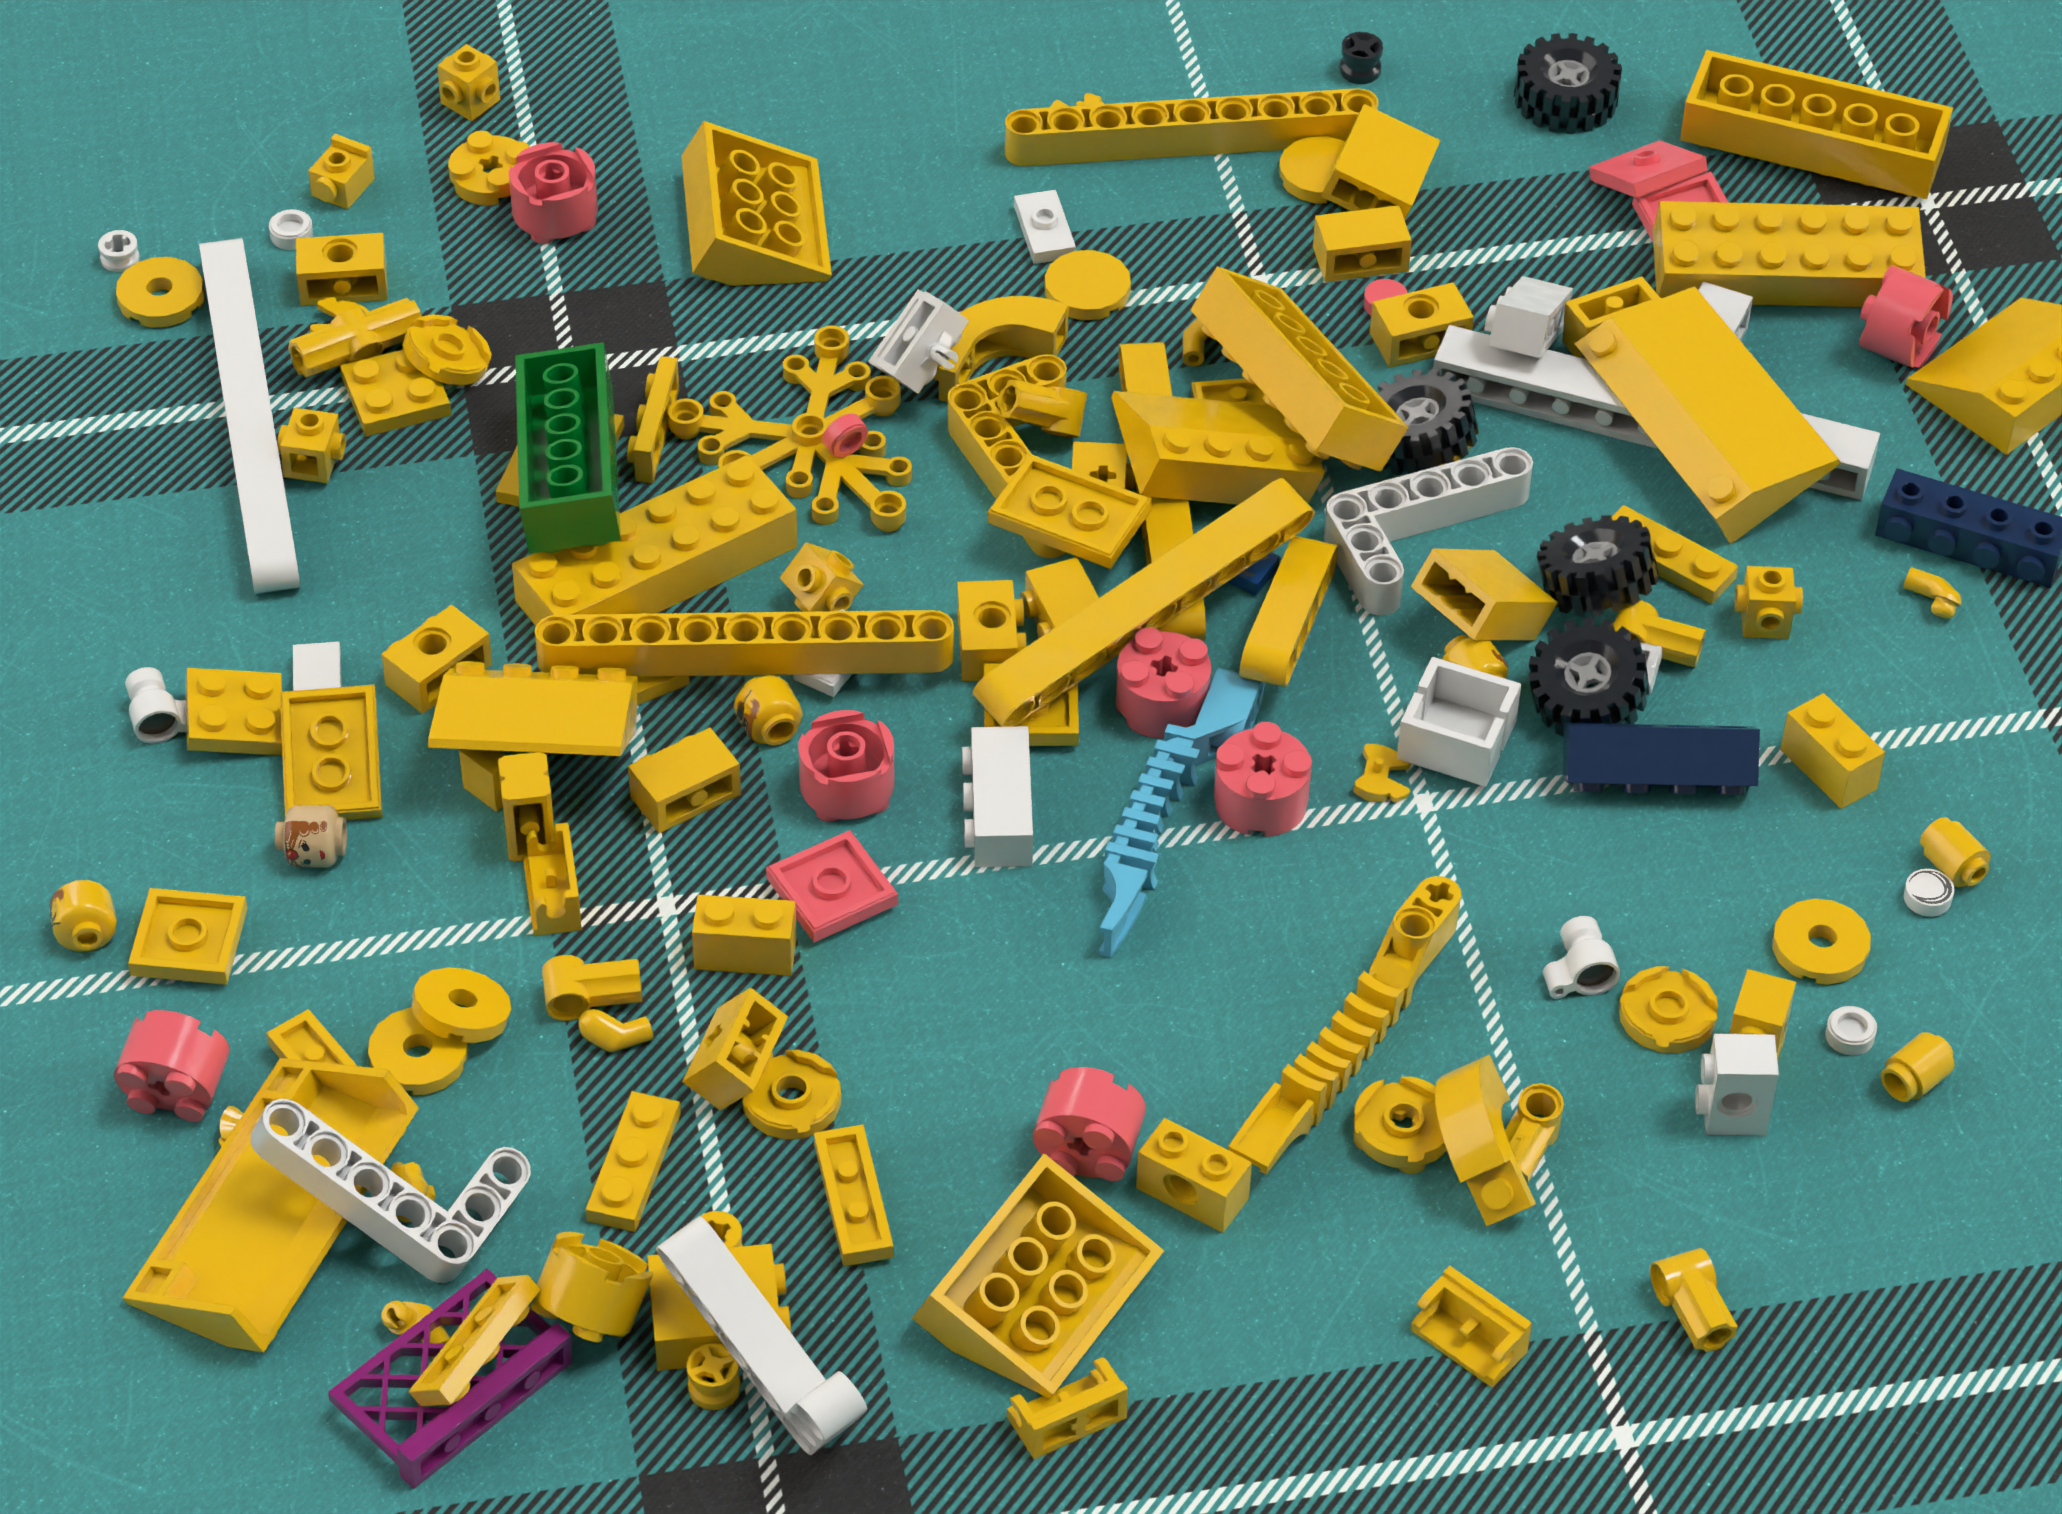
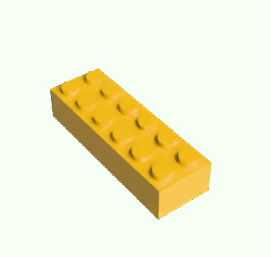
[1680,50,1953,199]
[1652,201,1926,307]
[1191,266,1409,472]
[512,455,798,626]

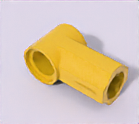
[997,380,1088,438]
[1614,600,1706,668]
[542,955,642,1021]
[1505,1083,1564,1184]
[1650,1248,1738,1353]

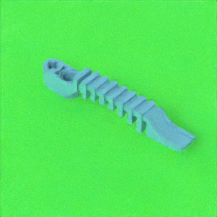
[1099,668,1265,958]

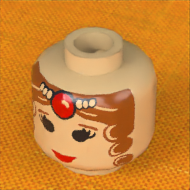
[275,805,347,868]

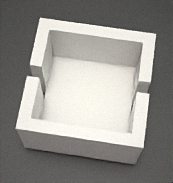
[1397,657,1521,787]

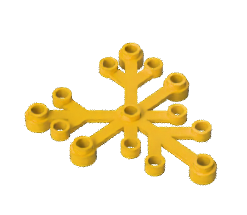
[668,326,912,532]

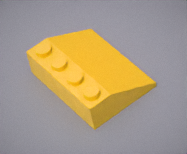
[681,121,832,286]
[1906,297,2062,455]
[1111,391,1325,504]
[428,661,638,756]
[912,1154,1164,1399]

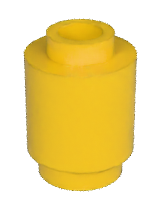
[1920,817,1991,887]
[1880,1032,1955,1102]

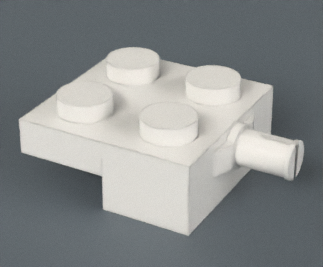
[868,289,969,394]

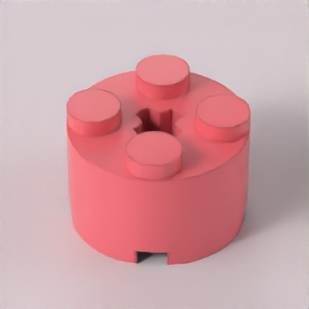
[509,142,598,244]
[1859,265,1953,368]
[1116,627,1211,739]
[798,710,895,822]
[1214,722,1312,837]
[114,1010,230,1122]
[1033,1067,1146,1181]

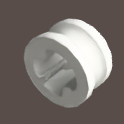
[98,230,140,272]

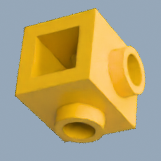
[437,44,500,121]
[278,408,346,483]
[779,542,864,612]
[1734,566,1803,639]

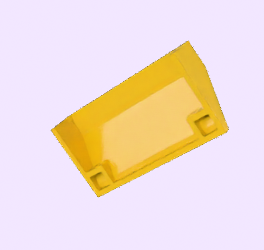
[1575,286,1841,544]
[122,1058,419,1353]

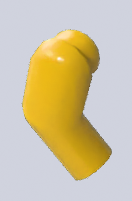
[1183,318,1208,367]
[1903,567,1961,619]
[579,1009,654,1052]
[381,1300,450,1359]

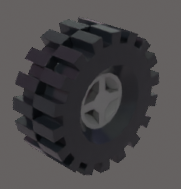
[1514,33,1622,134]
[1377,369,1479,475]
[1537,515,1659,616]
[1528,617,1649,737]

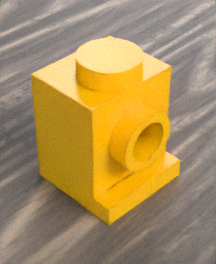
[308,134,375,209]

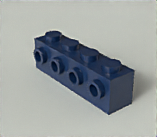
[1875,468,2062,588]
[1562,723,1760,795]

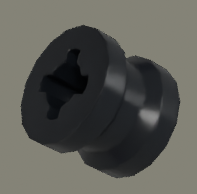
[1340,32,1383,84]

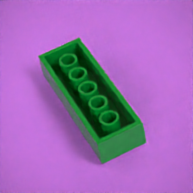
[515,342,621,554]

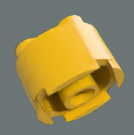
[530,1232,653,1342]

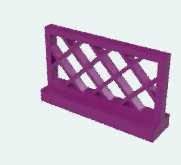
[328,1269,572,1489]

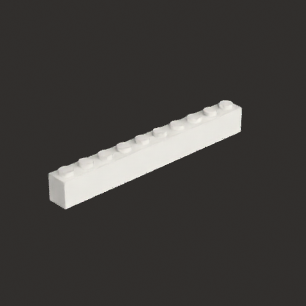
[1433,325,1880,501]

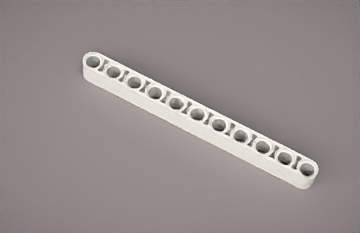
[200,238,300,594]

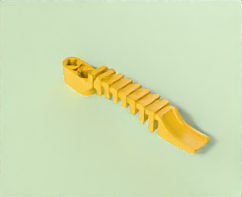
[1228,876,1462,1175]

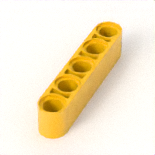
[1239,536,1338,687]

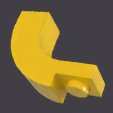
[934,296,1069,402]
[1435,1054,1536,1226]

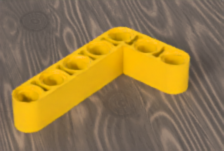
[947,354,1067,558]

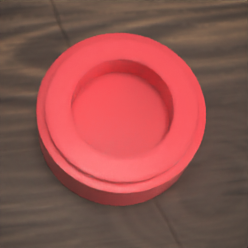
[1364,279,1408,315]
[822,413,868,457]

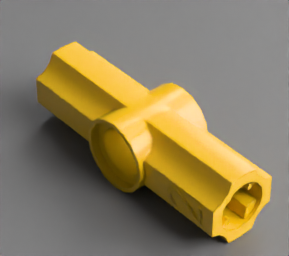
[288,298,421,378]

